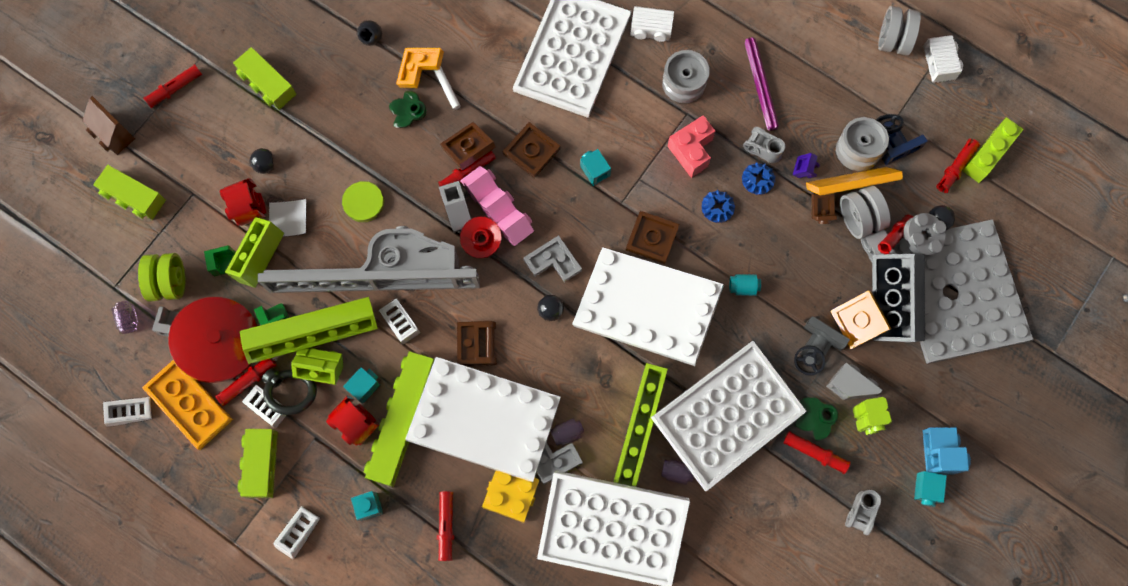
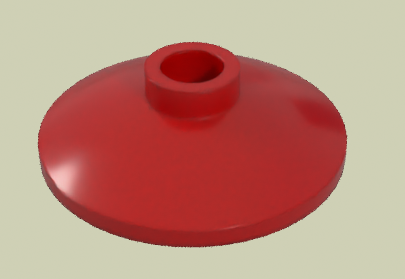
[460,217,502,258]

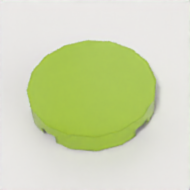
[342,181,384,222]

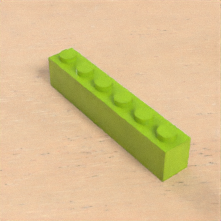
[240,297,378,364]
[364,351,435,487]
[613,363,668,487]

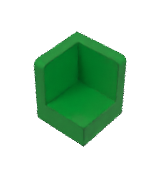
[204,245,236,277]
[254,303,289,325]

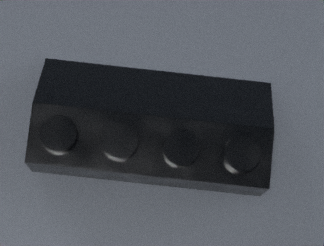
[872,254,925,342]

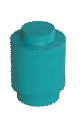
[729,274,761,296]

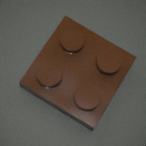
[440,122,496,170]
[503,122,561,179]
[626,211,680,264]

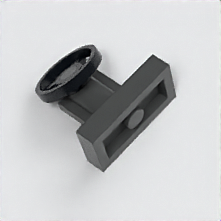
[794,316,850,375]

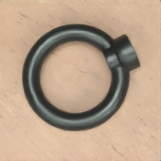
[262,368,317,415]

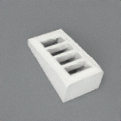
[379,298,420,345]
[242,385,286,428]
[103,397,152,427]
[273,506,320,559]

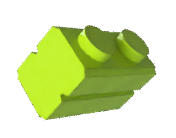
[291,347,343,385]
[852,397,892,435]

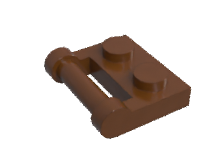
[457,321,497,366]

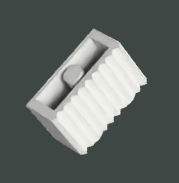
[630,6,674,42]
[923,35,963,83]

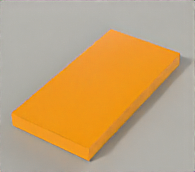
[806,167,903,195]
[142,360,233,450]

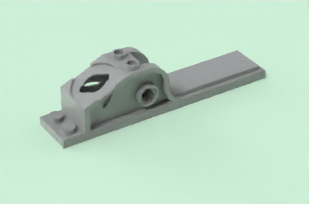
[258,226,480,293]

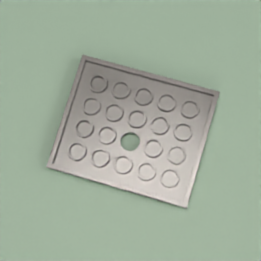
[893,219,1033,364]

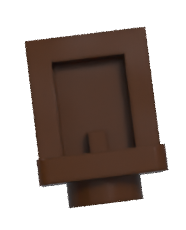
[811,193,838,224]

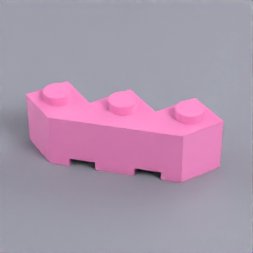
[460,166,534,246]

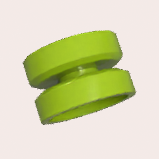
[138,253,186,302]

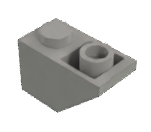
[439,181,471,233]
[826,363,882,400]

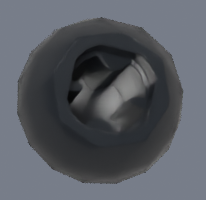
[357,20,382,46]
[249,148,274,174]
[929,205,955,230]
[537,295,564,321]

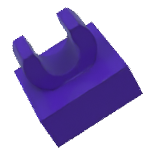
[793,153,820,178]

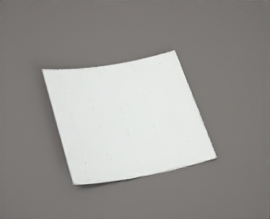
[269,199,306,236]

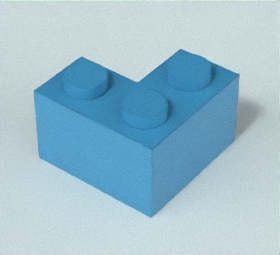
[923,428,971,475]

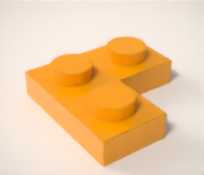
[396,48,444,88]

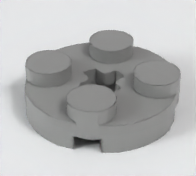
[904,213,946,256]

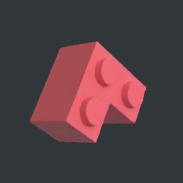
[667,115,715,178]

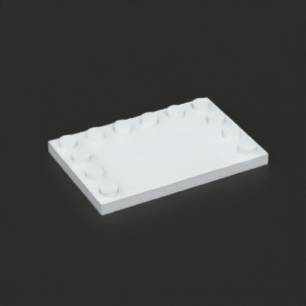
[513,0,631,118]
[573,247,723,366]
[651,341,806,491]
[406,357,561,482]
[537,470,690,586]

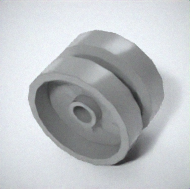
[878,6,921,56]
[662,50,709,103]
[836,117,889,171]
[840,185,890,239]

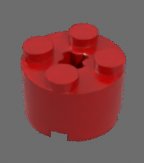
[220,178,267,226]
[326,396,379,446]

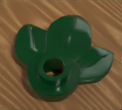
[389,91,426,128]
[796,397,839,440]

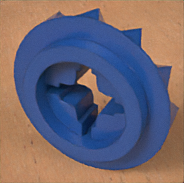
[742,162,776,195]
[701,190,735,223]

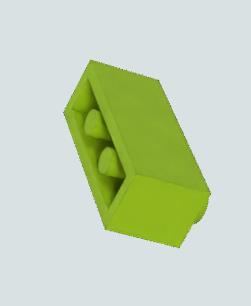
[233,47,297,110]
[962,117,1024,183]
[93,164,166,220]
[225,217,285,288]
[238,429,278,498]

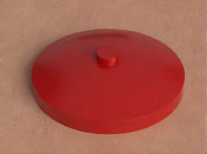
[168,297,257,383]

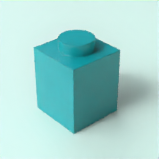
[580,149,611,186]
[343,367,380,404]
[914,471,947,507]
[351,491,383,521]

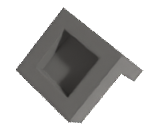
[152,306,179,337]

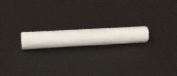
[434,67,461,110]

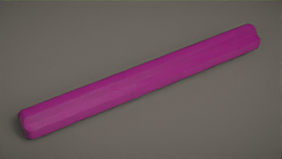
[745,37,779,131]

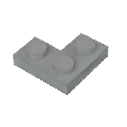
[523,235,582,283]
[537,442,583,485]

